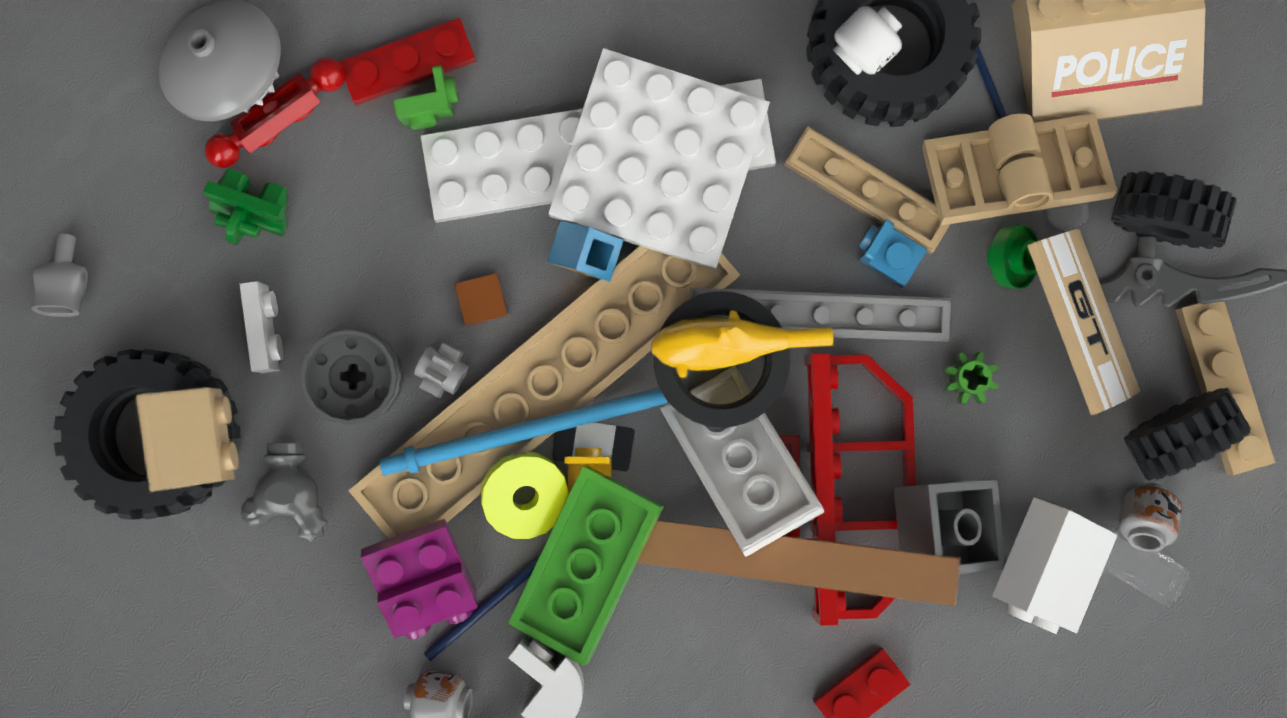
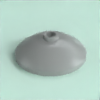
[159,0,281,121]

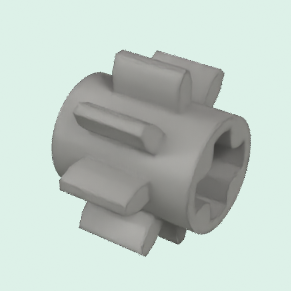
[414,342,469,398]

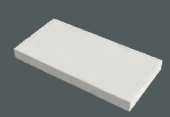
[660,366,824,557]

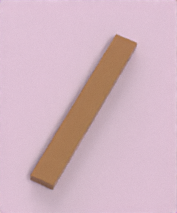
[637,519,961,606]

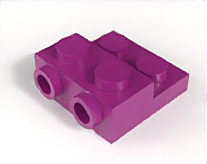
[361,518,478,639]

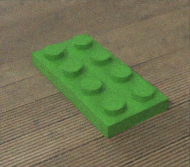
[508,465,664,666]

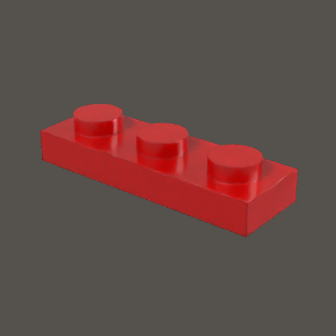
[340,18,477,106]

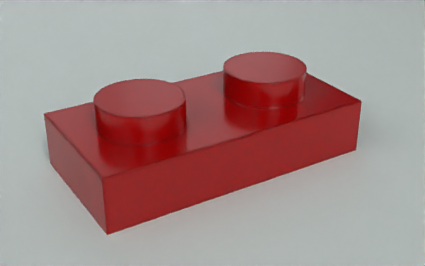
[813,647,911,718]

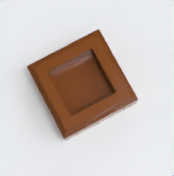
[455,273,509,327]

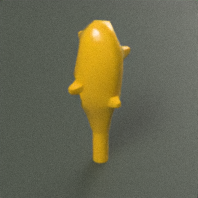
[651,311,833,377]

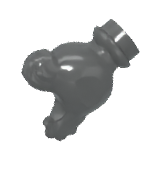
[241,443,328,542]

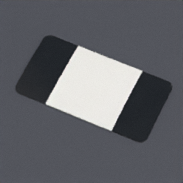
[552,422,635,472]

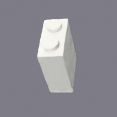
[992,497,1118,634]

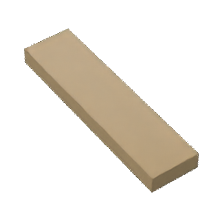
[784,126,950,254]

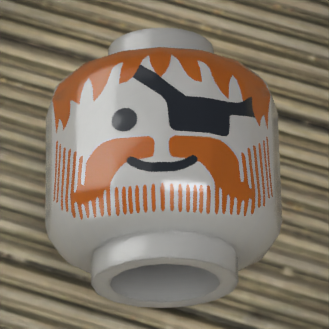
[1119,483,1182,552]
[404,670,473,718]

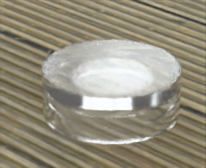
[1043,202,1090,233]

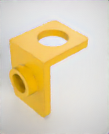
[565,448,612,496]

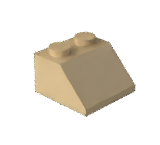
[136,388,239,492]

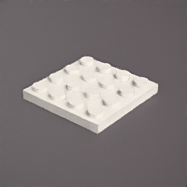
[548,48,770,270]

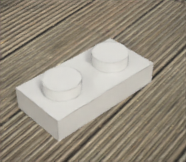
[240,281,284,373]

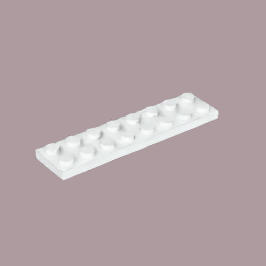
[421,79,776,223]

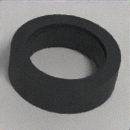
[653,291,790,428]

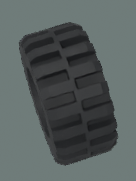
[806,0,982,127]
[53,349,241,520]

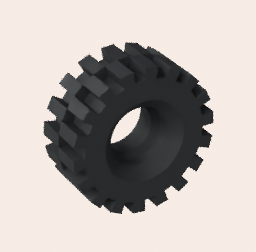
[1111,171,1237,249]
[1124,388,1251,480]

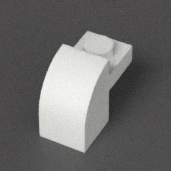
[509,638,584,718]

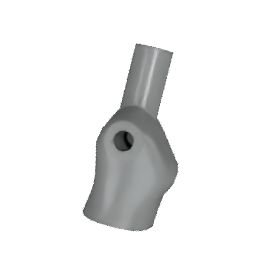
[31,234,88,317]

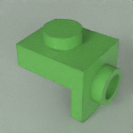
[394,65,459,130]

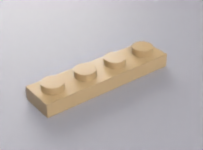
[1175,301,1275,475]

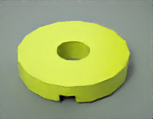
[480,452,569,539]

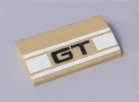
[1027,229,1140,415]

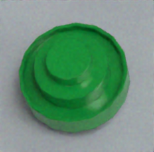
[986,225,1038,289]

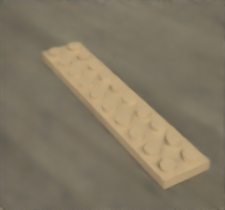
[348,246,740,539]

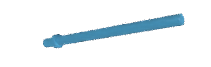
[379,388,667,476]

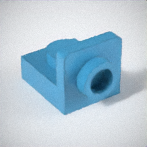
[858,219,927,288]

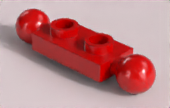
[204,57,346,168]

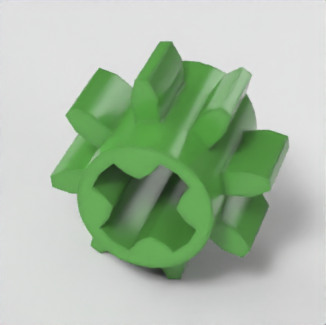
[943,352,999,404]

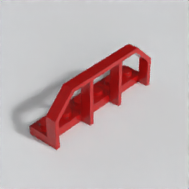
[804,353,916,626]

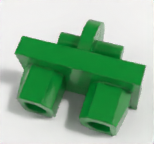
[203,168,289,245]

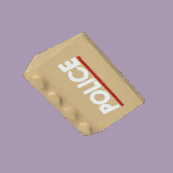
[1011,0,1206,123]

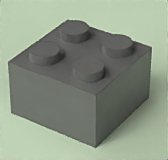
[893,479,1006,574]

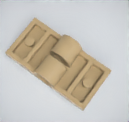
[922,113,1117,226]

